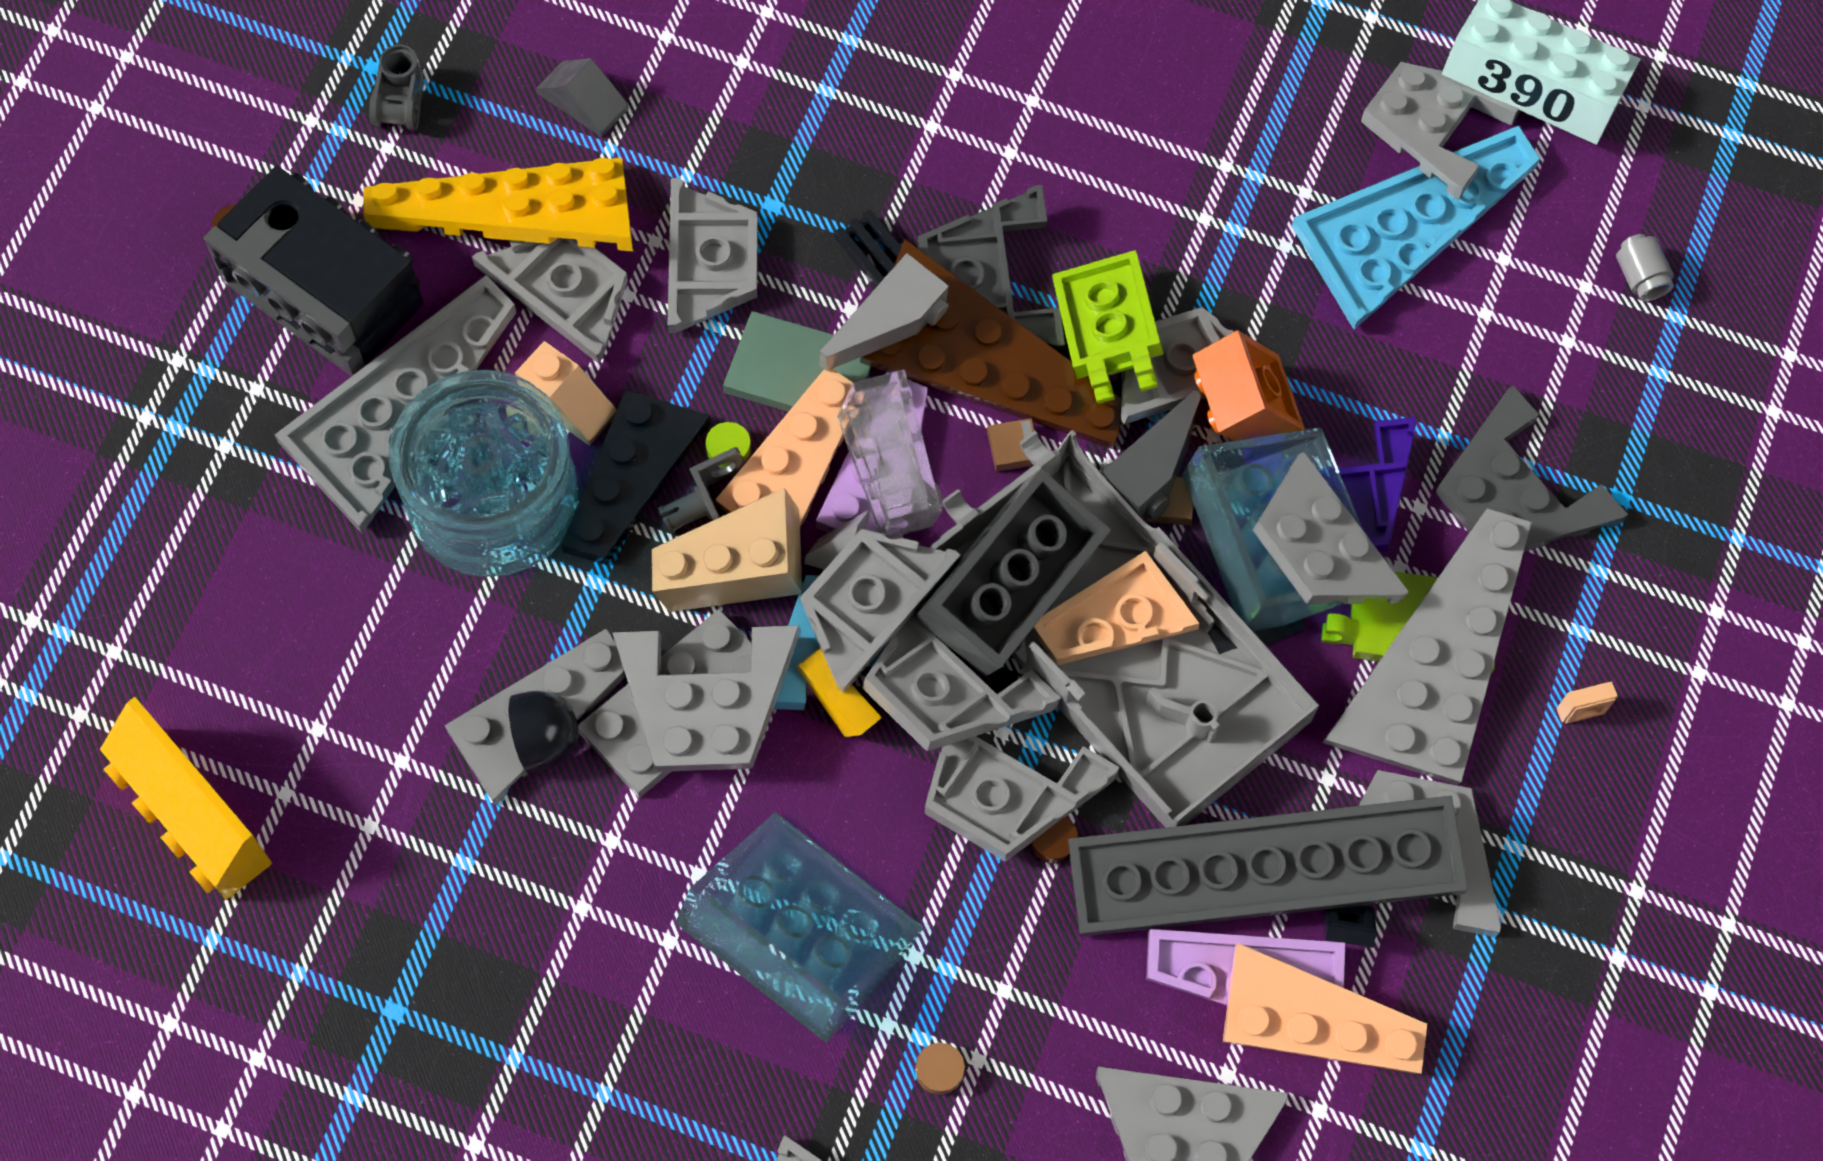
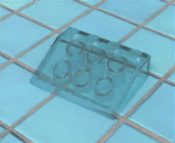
[1183,427,1363,631]
[675,812,924,1043]

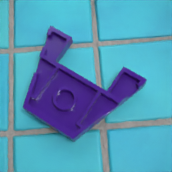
[1239,417,1416,553]

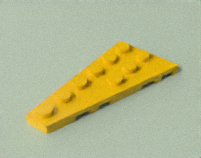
[363,157,633,251]

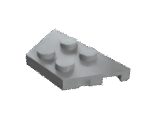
[668,178,758,333]
[472,238,628,363]
[1121,307,1234,425]
[1253,452,1409,604]
[800,529,961,693]
[1096,1067,1288,1161]

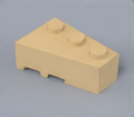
[652,488,803,612]

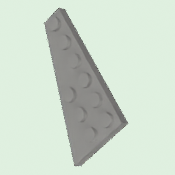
[275,275,516,534]
[1322,508,1531,785]

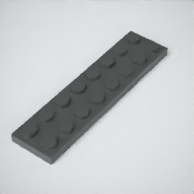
[1068,795,1468,937]

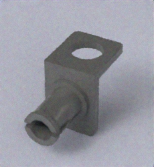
[658,447,746,534]

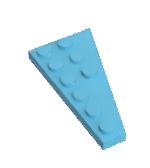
[1292,126,1540,330]

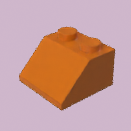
[1192,330,1306,444]

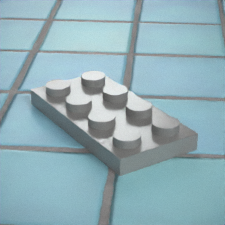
[578,609,752,798]

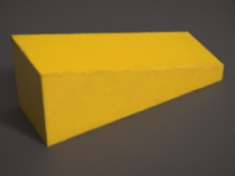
[795,649,882,737]

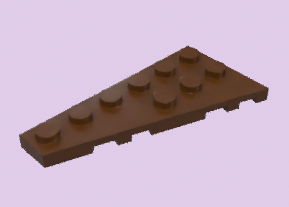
[860,239,1122,449]

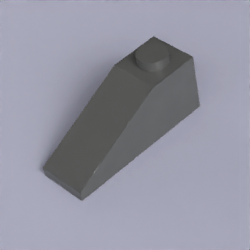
[1100,390,1202,522]

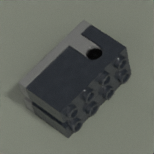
[203,165,424,377]

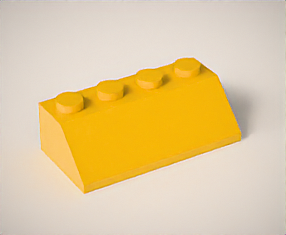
[100,697,273,901]

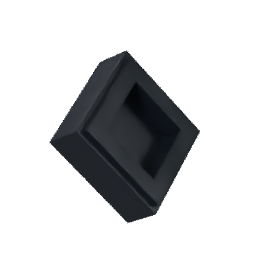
[1323,905,1377,948]

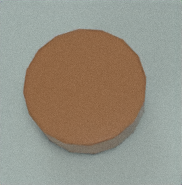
[915,1042,965,1095]

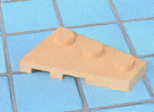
[1031,551,1199,666]

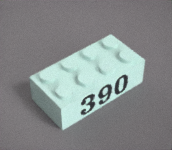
[1441,0,1640,145]

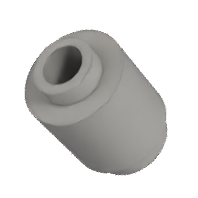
[1616,234,1674,302]

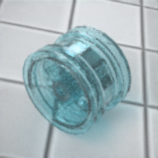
[389,370,579,577]

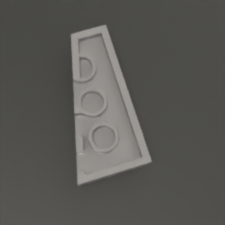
[444,629,626,806]

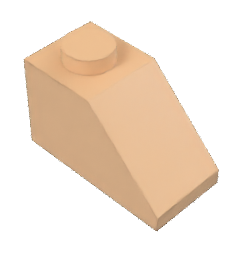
[515,341,617,446]

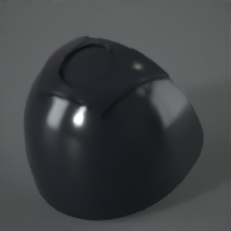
[508,690,579,774]

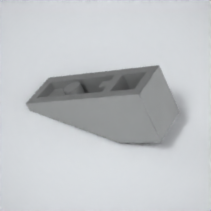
[820,253,949,371]

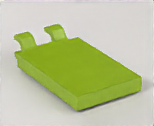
[1052,250,1164,404]
[1321,572,1495,676]

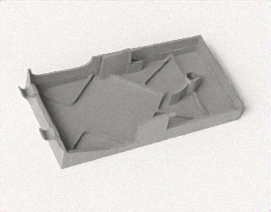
[931,430,1319,828]

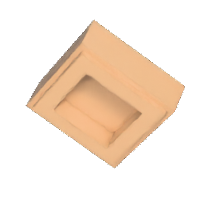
[1556,681,1617,724]

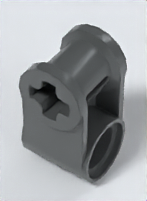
[369,44,424,130]

